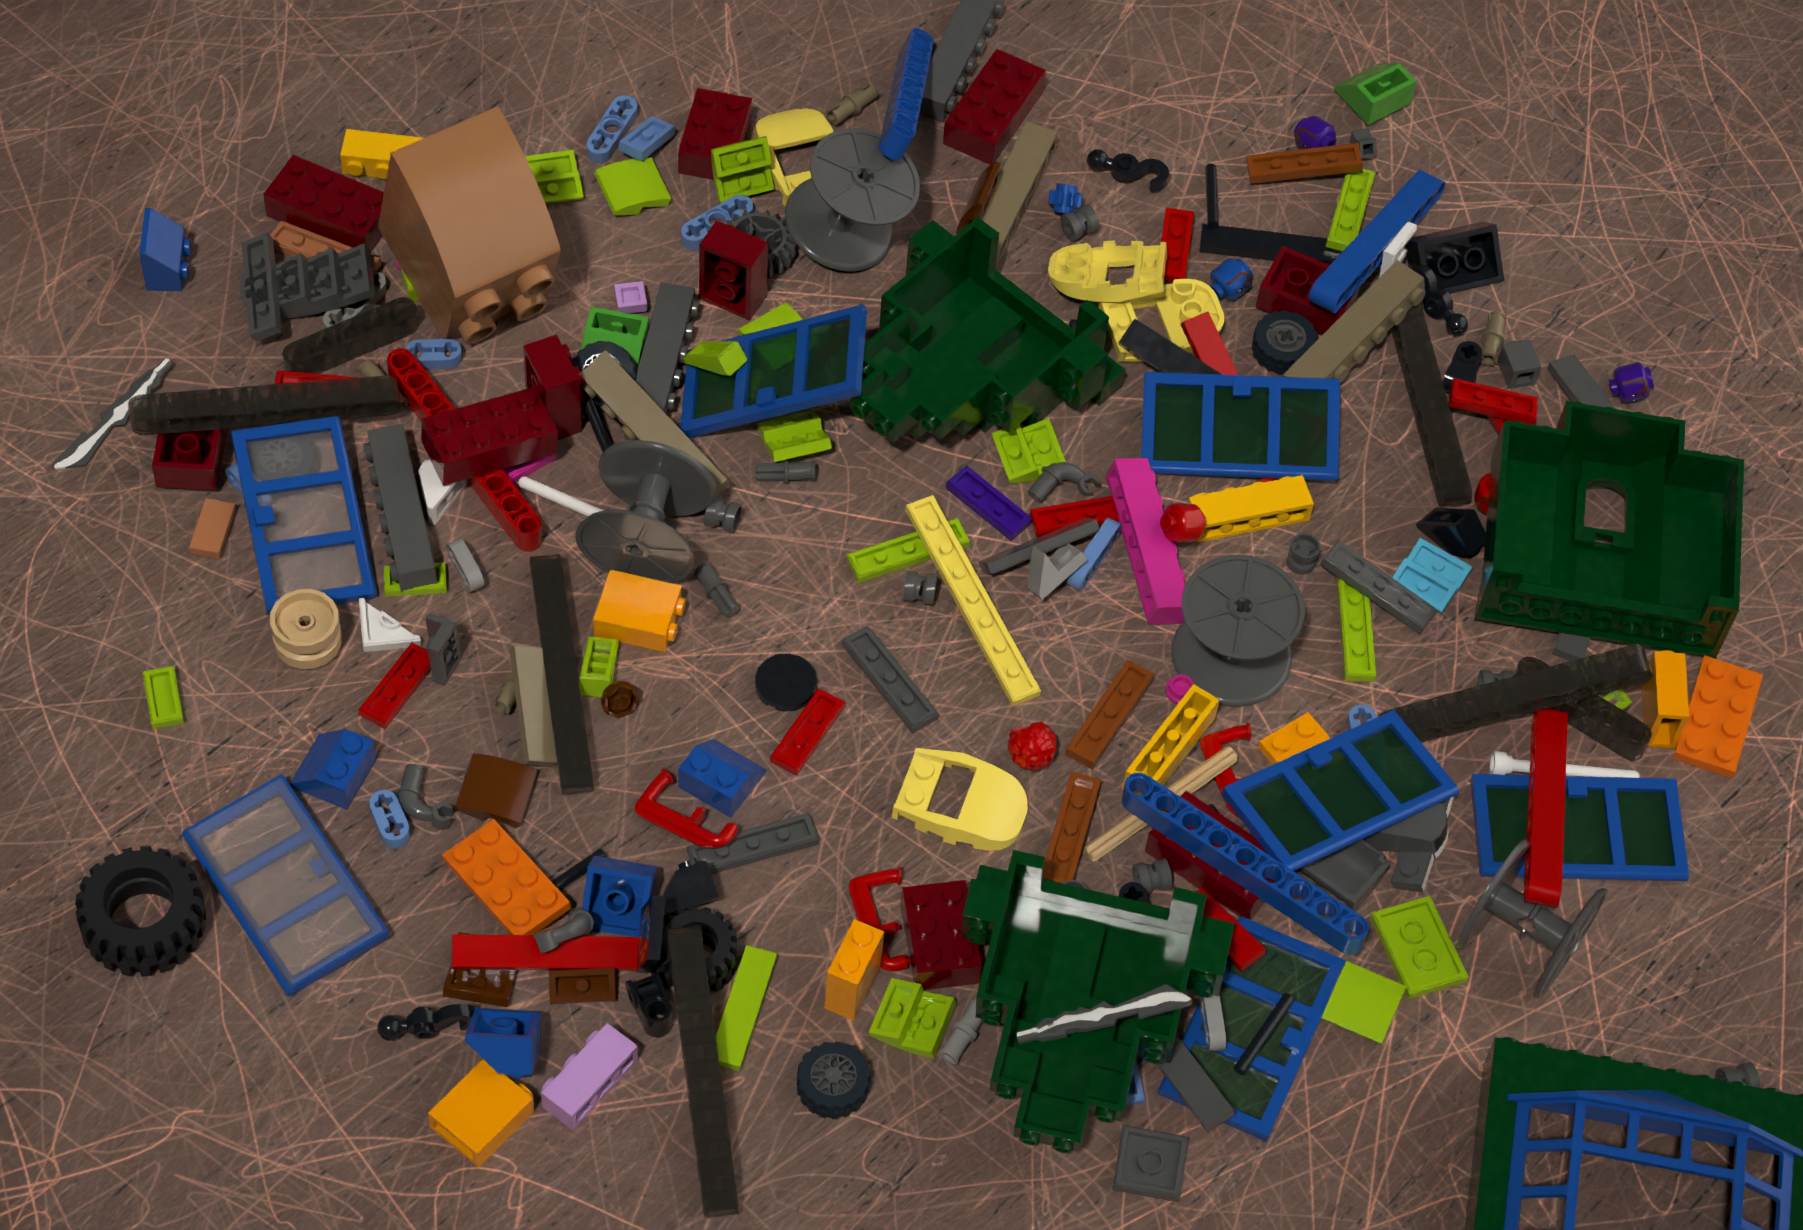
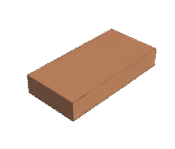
[189,498,236,559]

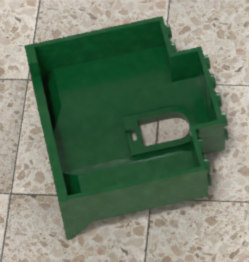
[1474,401,1744,659]

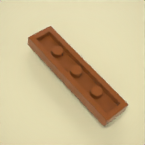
[1246,143,1363,184]
[1065,659,1154,769]
[1043,771,1102,883]

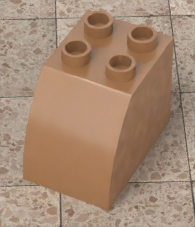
[378,106,561,345]

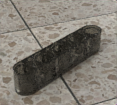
[282,297,418,374]
[1514,657,1652,761]

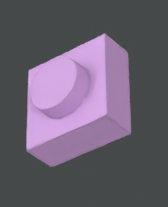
[614,281,647,313]

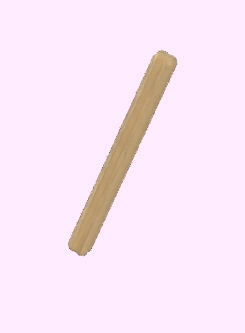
[1084,746,1238,862]

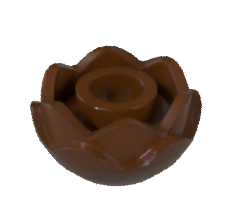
[601,681,639,718]

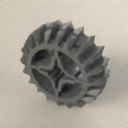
[726,208,797,279]

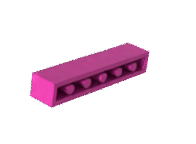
[1106,458,1185,625]

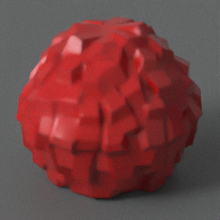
[1007,721,1056,771]

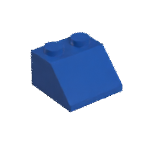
[139,208,191,291]
[290,729,376,809]
[678,739,766,818]
[582,856,658,937]
[465,1008,541,1078]

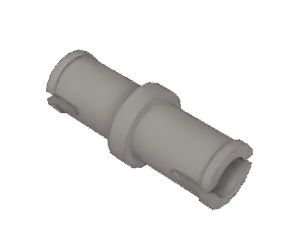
[939,999,982,1065]

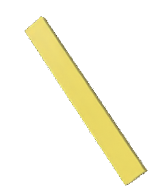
[905,495,1041,707]

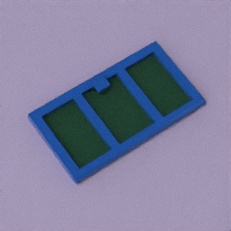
[680,304,867,438]
[1141,372,1340,481]
[1222,710,1459,871]
[1470,774,1689,881]
[1157,917,1346,1142]

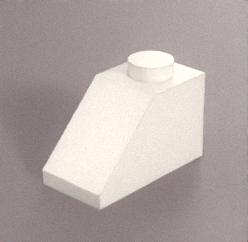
[418,459,468,526]

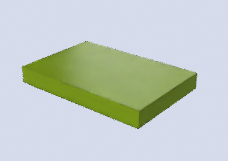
[1370,895,1469,1000]

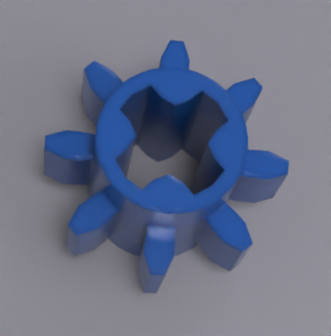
[1048,183,1083,213]

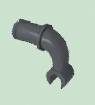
[1027,462,1100,503]
[396,764,453,830]
[533,907,594,953]

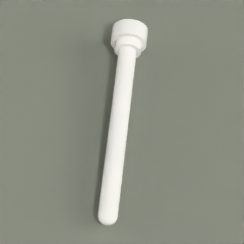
[518,476,604,516]
[1489,751,1640,778]

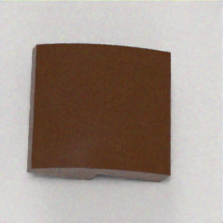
[956,161,1001,234]
[454,753,537,828]
[443,932,517,1007]
[549,968,616,1004]

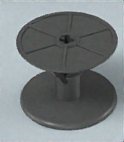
[785,128,920,271]
[575,440,716,583]
[1171,555,1305,707]
[1457,839,1608,999]

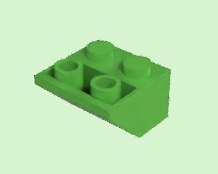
[1334,63,1417,125]
[581,306,649,375]

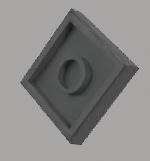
[1112,1125,1189,1202]

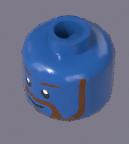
[1210,258,1253,301]

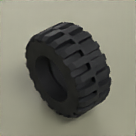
[75,846,207,977]

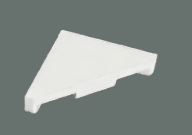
[1379,222,1417,278]
[359,598,421,652]

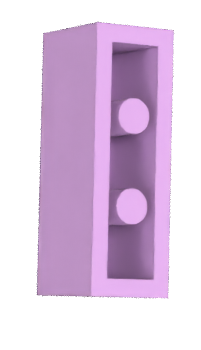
[541,1023,638,1131]

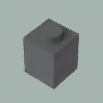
[1497,340,1541,389]

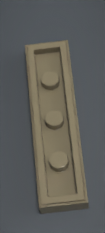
[509,645,557,767]

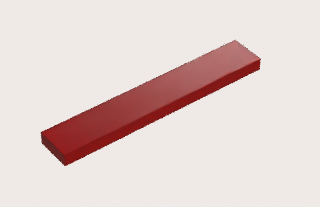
[451,934,639,971]

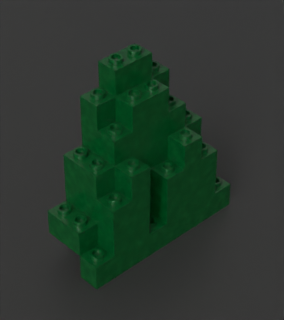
[850,217,1125,443]
[962,850,1235,1154]

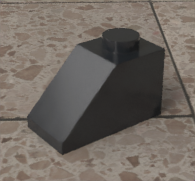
[1416,508,1486,557]
[662,858,719,918]

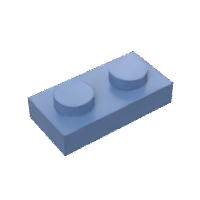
[619,116,675,161]

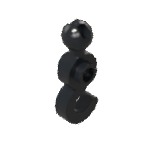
[1087,149,1169,192]
[1410,264,1468,336]
[377,1004,475,1041]

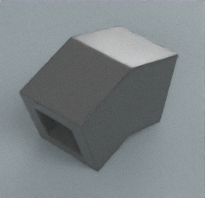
[1349,128,1377,159]

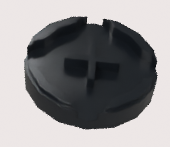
[755,653,817,712]

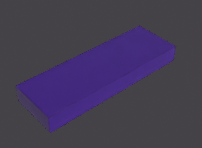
[946,465,1032,541]

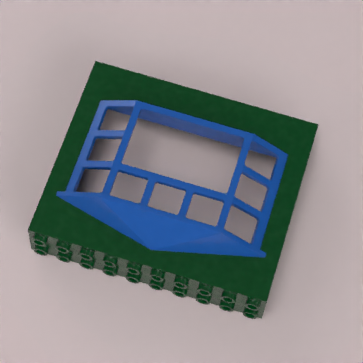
[1465,1037,1803,1230]

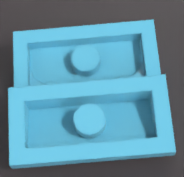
[1392,538,1473,614]

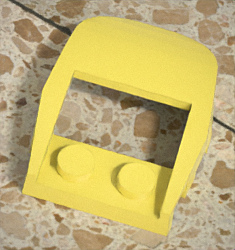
[754,108,834,207]
[1048,240,1167,302]
[1098,279,1224,362]
[892,748,1028,851]

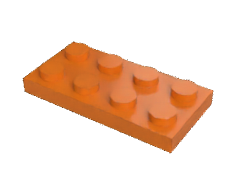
[1673,655,1763,779]
[442,819,571,935]

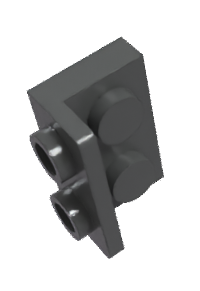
[425,613,462,686]

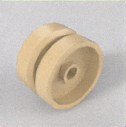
[270,589,342,669]

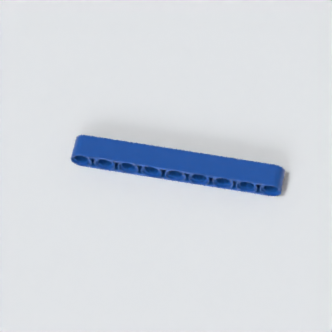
[879,28,934,160]
[1308,170,1445,313]
[1122,773,1369,955]

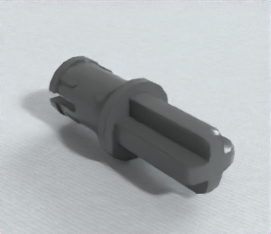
[756,459,815,483]
[694,562,739,618]

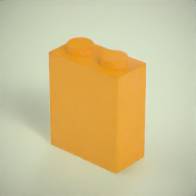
[593,569,686,652]
[1641,650,1689,749]
[824,919,884,1021]
[428,1059,534,1168]

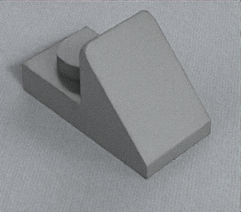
[1027,543,1088,600]

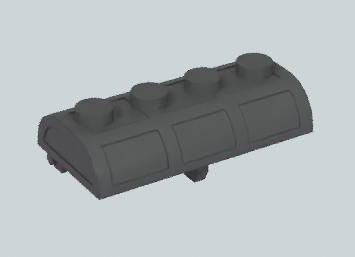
[1250,791,1389,910]

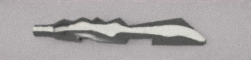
[52,358,173,470]
[1017,984,1192,1044]

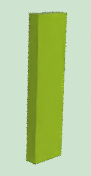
[1326,169,1375,251]
[846,518,970,584]
[1336,576,1376,682]
[708,945,777,1072]

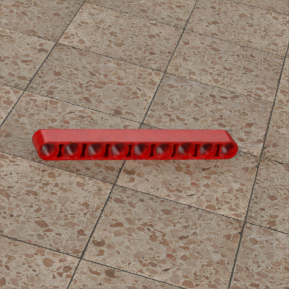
[387,348,542,552]
[1524,706,1568,908]

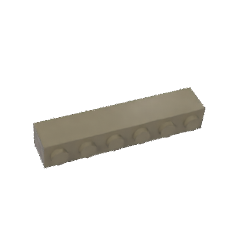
[972,121,1058,270]
[1283,260,1425,409]
[580,350,729,497]

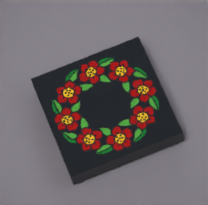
[636,895,665,974]

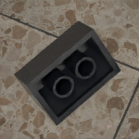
[1405,222,1504,293]

